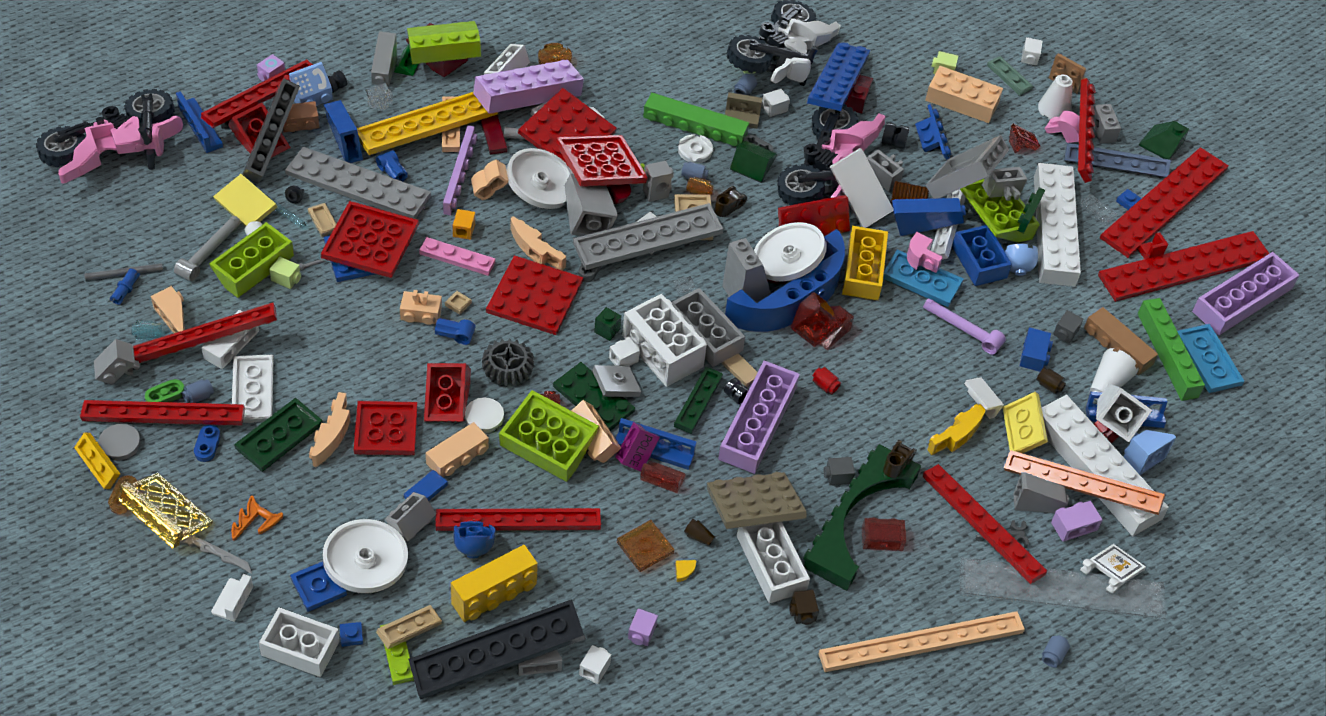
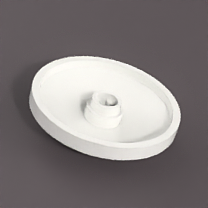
[506,148,573,209]
[754,222,826,281]
[323,519,408,593]

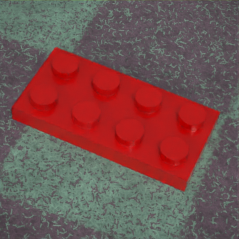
[778,195,850,236]

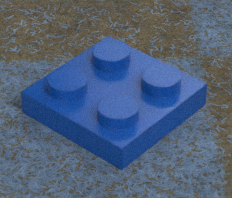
[290,561,347,612]

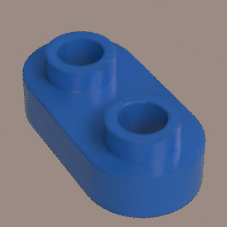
[194,425,221,462]

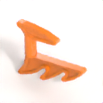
[231,496,283,541]

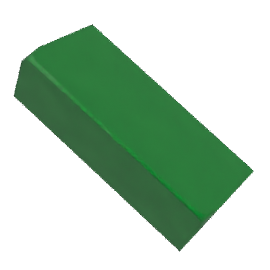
[394,44,418,76]

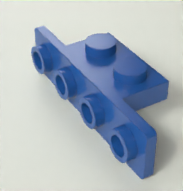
[915,104,952,161]

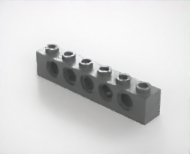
[242,78,300,184]

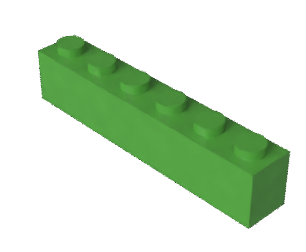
[643,92,749,146]
[1138,298,1205,401]

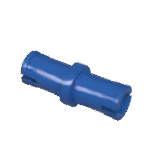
[110,268,140,305]

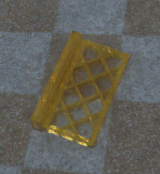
[117,472,213,549]

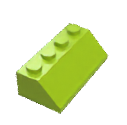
[209,222,294,298]

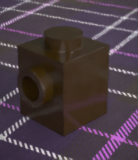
[789,590,819,625]

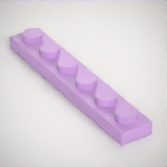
[443,126,477,215]

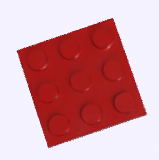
[354,401,418,455]

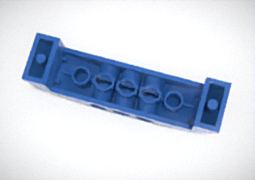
[725,229,845,332]

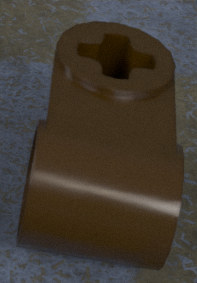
[714,186,747,217]
[883,440,917,478]

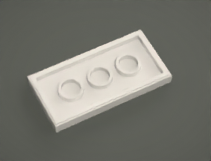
[830,148,894,228]
[232,355,274,423]

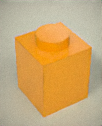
[453,209,475,240]

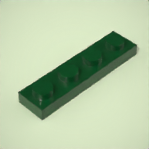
[674,367,723,434]

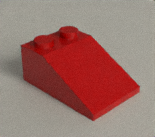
[228,103,291,158]
[424,363,471,422]

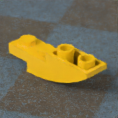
[927,404,986,455]

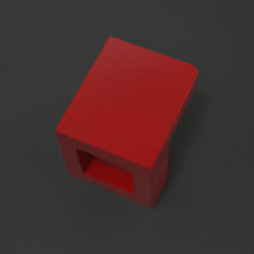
[1138,232,1169,259]

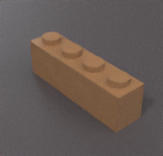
[1084,307,1158,376]

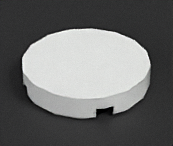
[678,134,713,163]
[465,397,504,433]

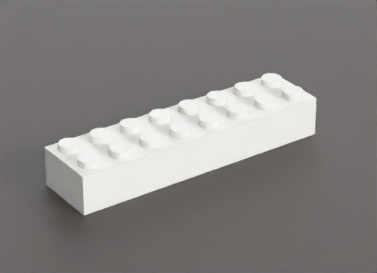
[1034,163,1081,287]
[1042,395,1169,536]

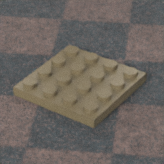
[707,472,806,529]

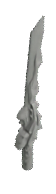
[134,513,252,574]

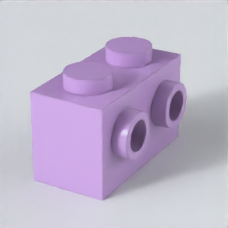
[1051,501,1102,542]

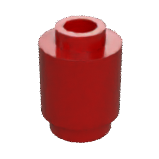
[812,367,841,395]

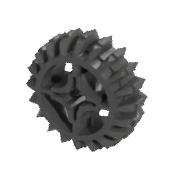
[482,338,534,386]

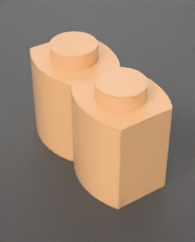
[471,160,509,200]

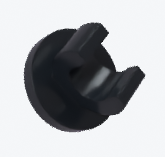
[285,185,304,204]

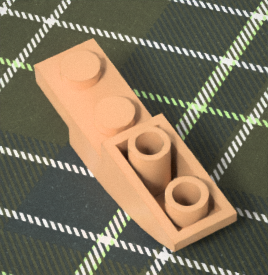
[511,216,566,271]
[309,392,351,467]

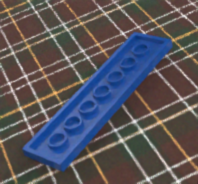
[807,43,870,111]

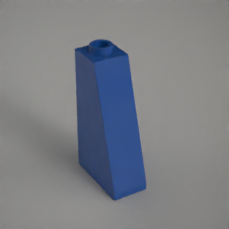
[324,100,363,163]
[892,198,966,236]

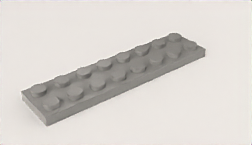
[285,147,431,219]
[573,203,723,270]

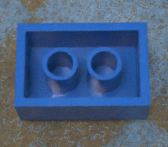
[952,225,1012,286]

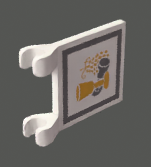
[1080,544,1146,594]

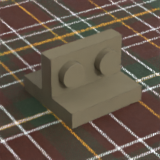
[725,92,762,129]

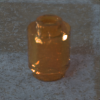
[686,177,714,196]

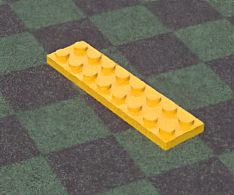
[357,92,498,155]

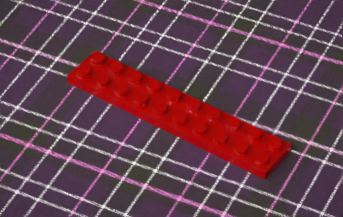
[1100,147,1229,258]
[1098,231,1270,302]

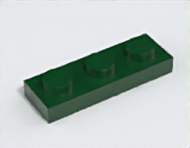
[1017,187,1045,234]

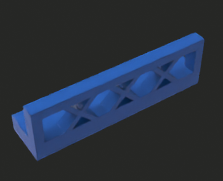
[176,91,223,153]
[1086,391,1167,428]
[616,418,697,470]

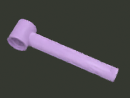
[923,298,1006,355]

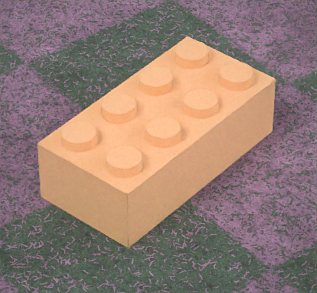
[925,66,1003,123]

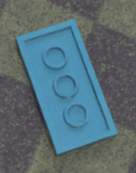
[883,249,963,307]
[1177,324,1244,393]

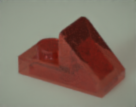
[1009,123,1040,153]

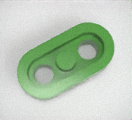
[145,379,184,402]

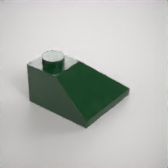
[1139,121,1189,160]

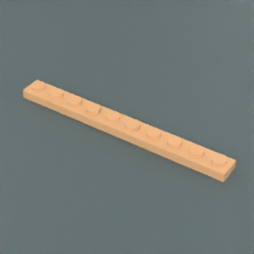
[818,611,1025,672]

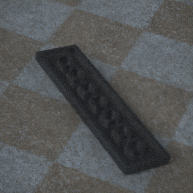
[408,599,586,700]

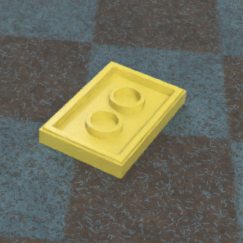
[213,174,277,227]
[1002,392,1048,454]

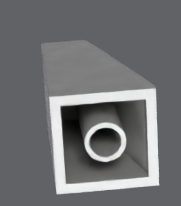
[564,173,617,236]
[723,238,771,303]

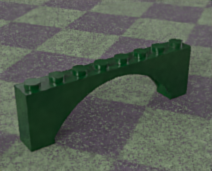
[803,444,922,591]

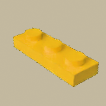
[74,432,120,489]

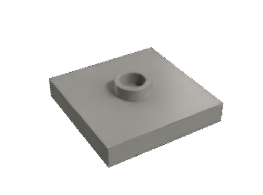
[592,365,641,397]

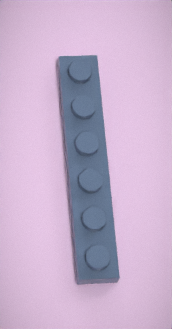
[1064,143,1171,178]

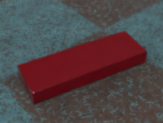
[480,115,507,155]

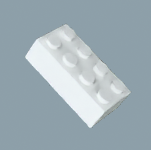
[737,522,810,603]

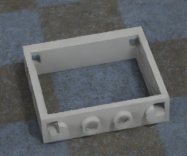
[926,135,1009,199]

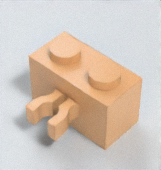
[400,290,442,325]

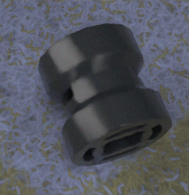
[328,70,348,93]
[724,377,749,404]

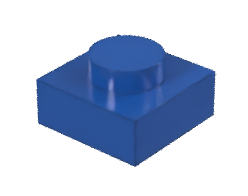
[1116,189,1142,210]
[340,622,363,647]

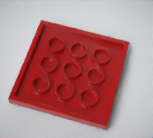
[518,88,617,168]
[556,135,648,187]
[321,201,419,278]
[486,255,583,335]

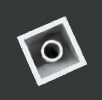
[1096,384,1152,442]

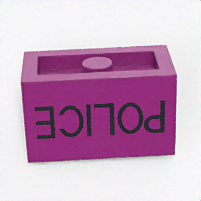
[615,422,660,472]

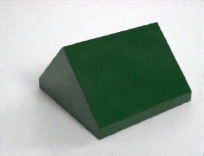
[730,141,777,183]

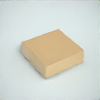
[445,291,472,315]

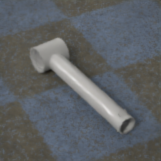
[174,216,241,282]

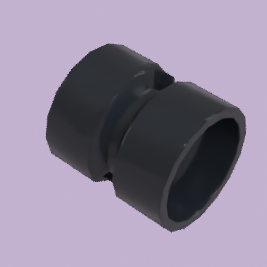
[881,122,910,149]

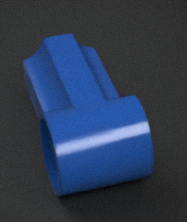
[375,150,408,182]
[435,318,476,345]

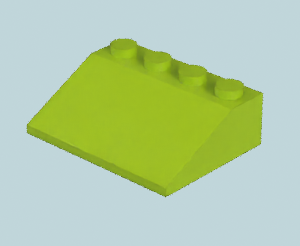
[407,21,481,64]
[960,179,1040,243]
[499,390,599,482]

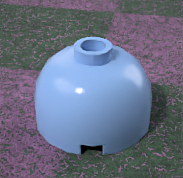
[1003,244,1038,276]

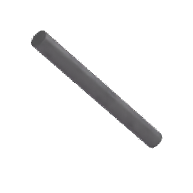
[84,263,163,281]

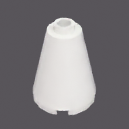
[1038,75,1072,120]
[1090,348,1139,401]

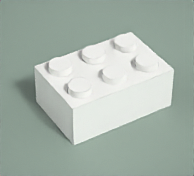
[259,608,340,677]

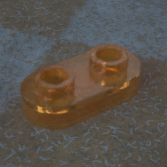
[108,476,139,514]

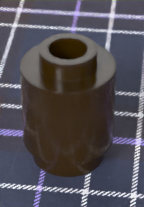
[1036,368,1066,394]

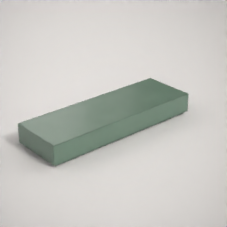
[987,56,1033,96]

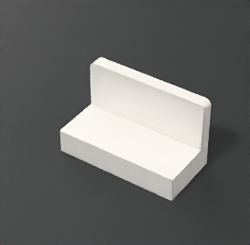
[964,377,1004,419]
[211,574,253,622]

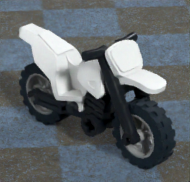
[726,0,841,86]

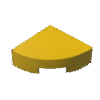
[675,560,696,582]

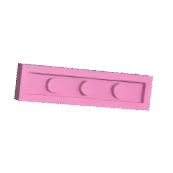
[419,237,495,276]

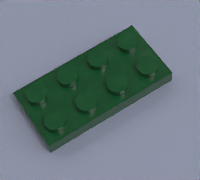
[553,362,635,431]
[234,397,323,472]

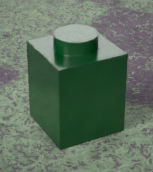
[594,307,622,341]

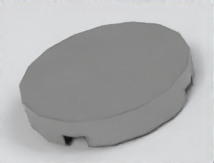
[98,424,141,461]

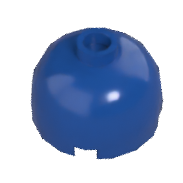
[453,521,495,559]

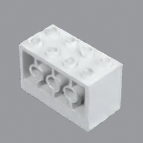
[622,294,707,387]

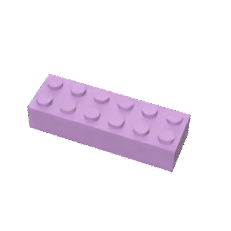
[473,60,584,114]
[1192,252,1299,336]
[718,361,800,474]

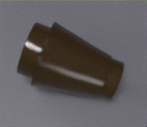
[684,519,715,546]

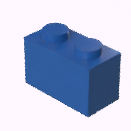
[1019,327,1053,372]

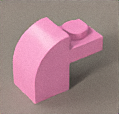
[1045,111,1080,143]
[907,232,942,273]

